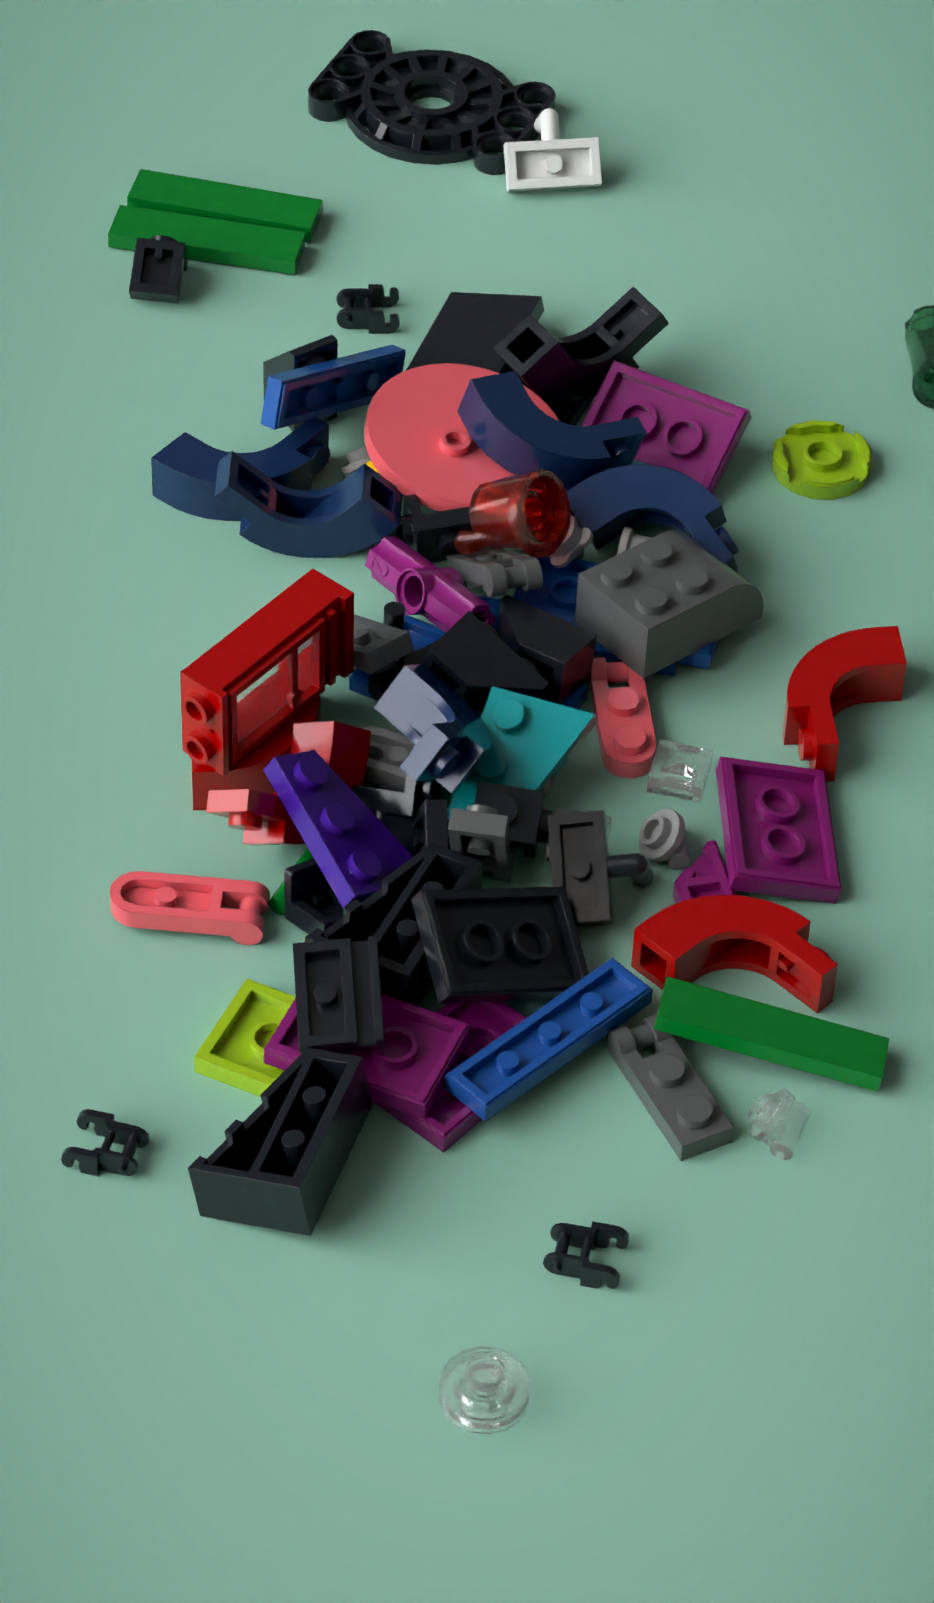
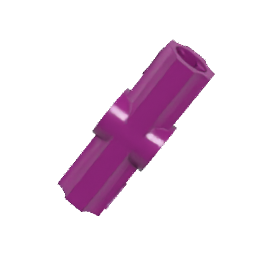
[365,537,496,633]

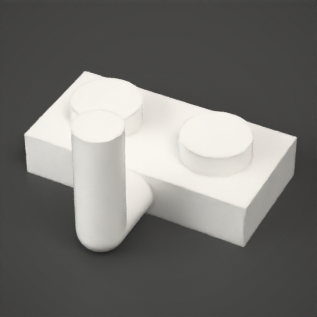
[503,108,602,192]

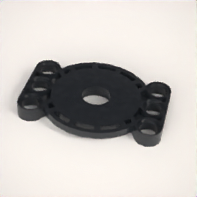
[308,30,555,175]

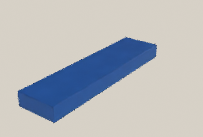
[261,345,406,430]
[445,957,653,1122]

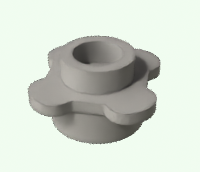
[536,514,593,568]

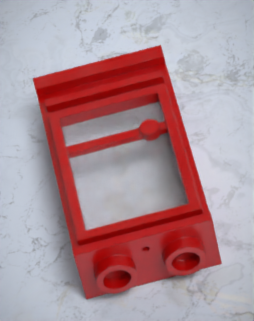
[180,568,354,777]

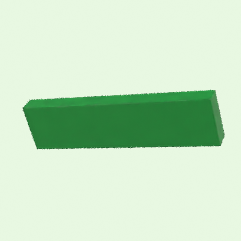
[127,169,323,242]
[108,205,306,275]
[654,976,890,1092]

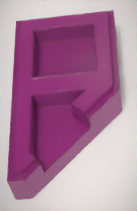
[673,840,735,903]

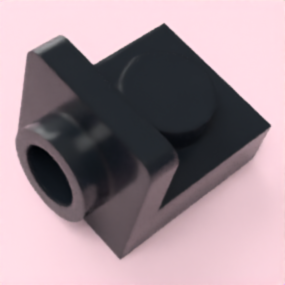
[129,235,188,304]

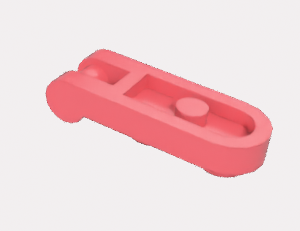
[588,657,656,778]
[110,871,270,945]

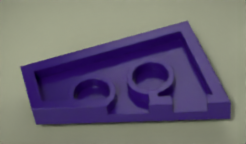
[263,750,413,908]

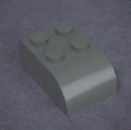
[575,530,763,679]

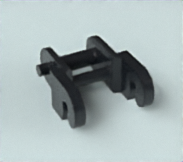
[336,284,400,334]
[61,1109,150,1176]
[543,1221,629,1289]

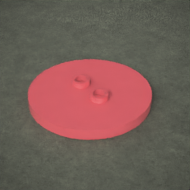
[364,363,559,519]

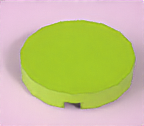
[772,420,872,500]

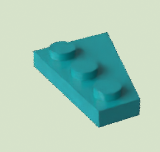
[447,686,597,819]

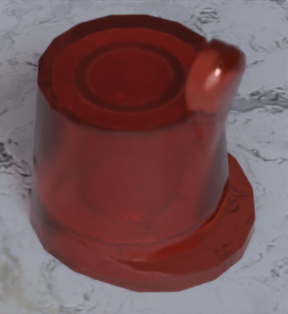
[454,469,571,558]

